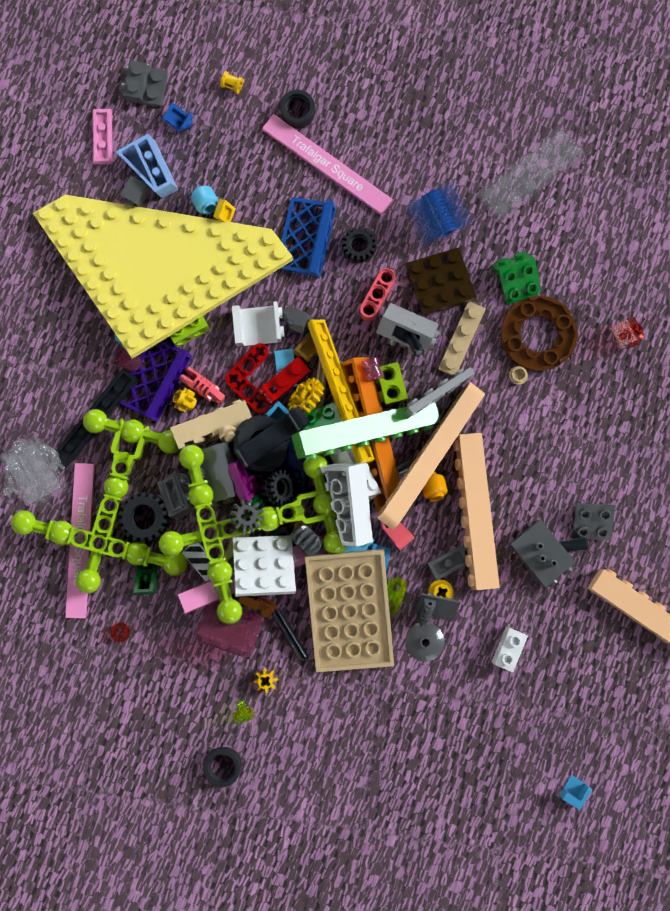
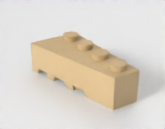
[170,400,252,450]

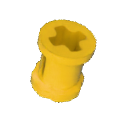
[220,71,244,94]

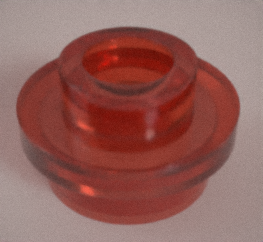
[110,622,130,642]

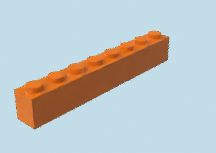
[340,357,400,512]

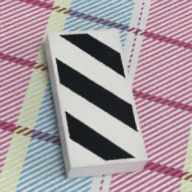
[181,543,212,582]

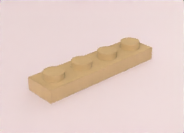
[438,302,486,377]

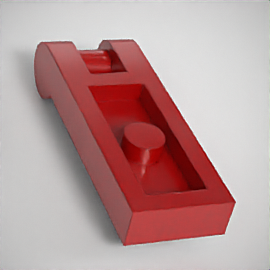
[258,357,311,405]

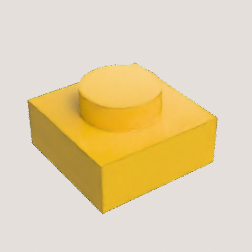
[213,199,236,222]

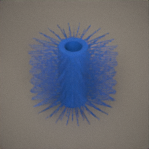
[404,181,472,246]

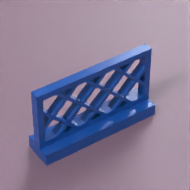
[279,197,336,278]

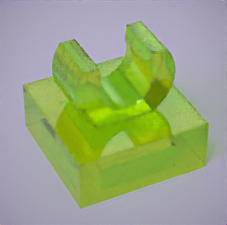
[232,700,257,724]

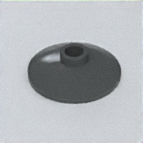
[406,623,444,661]

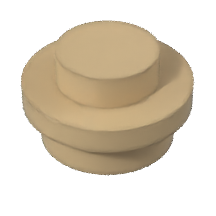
[509,366,528,385]
[219,425,237,443]

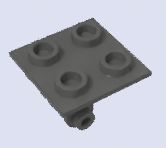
[572,503,616,540]
[415,593,461,626]

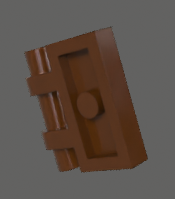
[238,595,276,617]

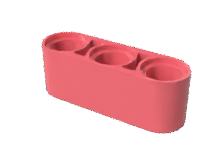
[360,268,395,322]

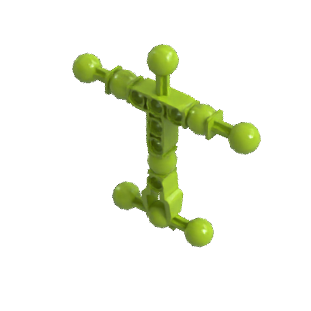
[11,409,187,594]
[159,445,347,624]

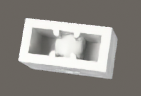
[492,626,528,672]

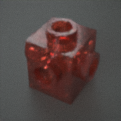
[611,317,645,348]

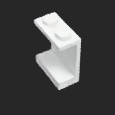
[232,302,285,347]

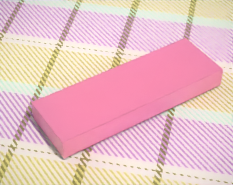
[93,109,113,165]

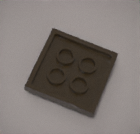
[405,247,477,316]

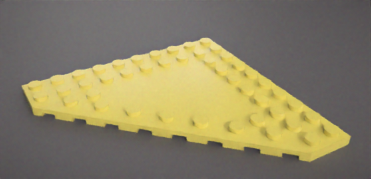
[33,195,293,359]

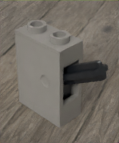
[376,303,439,357]

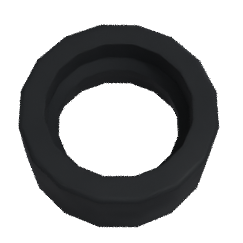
[280,89,315,129]
[203,746,242,788]

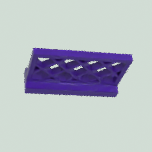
[120,340,192,422]

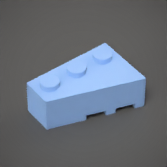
[116,134,178,199]

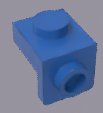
[161,102,193,132]

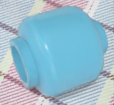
[191,186,218,214]

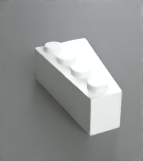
[320,463,373,547]

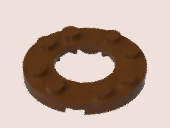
[500,296,578,372]

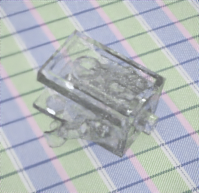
[0,436,69,507]

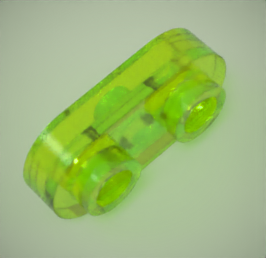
[387,577,407,615]

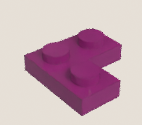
[228,460,261,502]

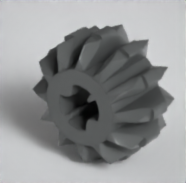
[230,499,264,533]
[290,524,323,556]

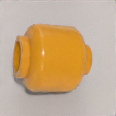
[422,472,448,502]

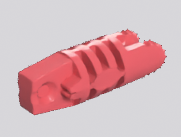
[178,366,225,405]

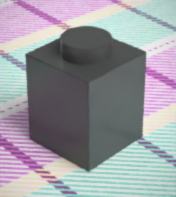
[120,175,150,208]

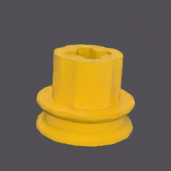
[428,579,453,598]

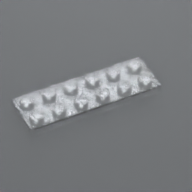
[475,126,585,223]

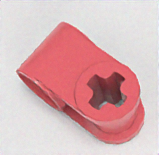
[380,521,415,551]

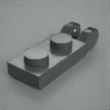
[426,546,468,581]

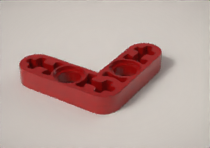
[225,343,270,414]

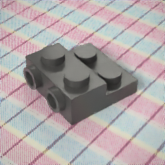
[120,60,169,108]

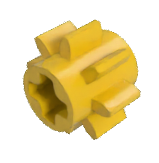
[173,388,197,413]
[253,667,278,693]

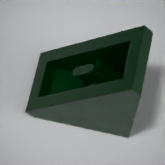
[133,563,158,595]

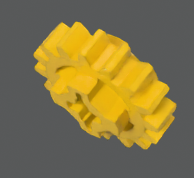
[288,377,325,413]

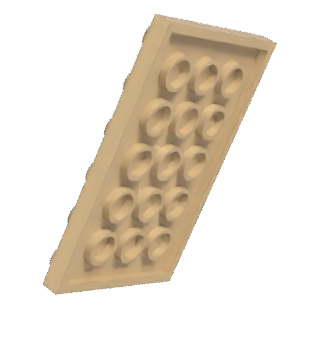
[305,549,394,672]

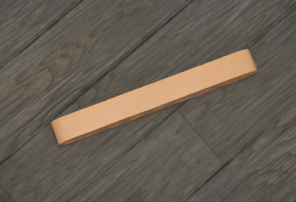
[377,382,485,530]

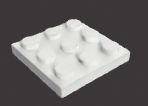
[232,535,296,597]

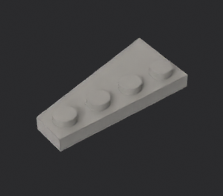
[404,367,475,419]

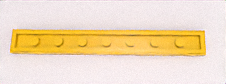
[307,320,375,463]

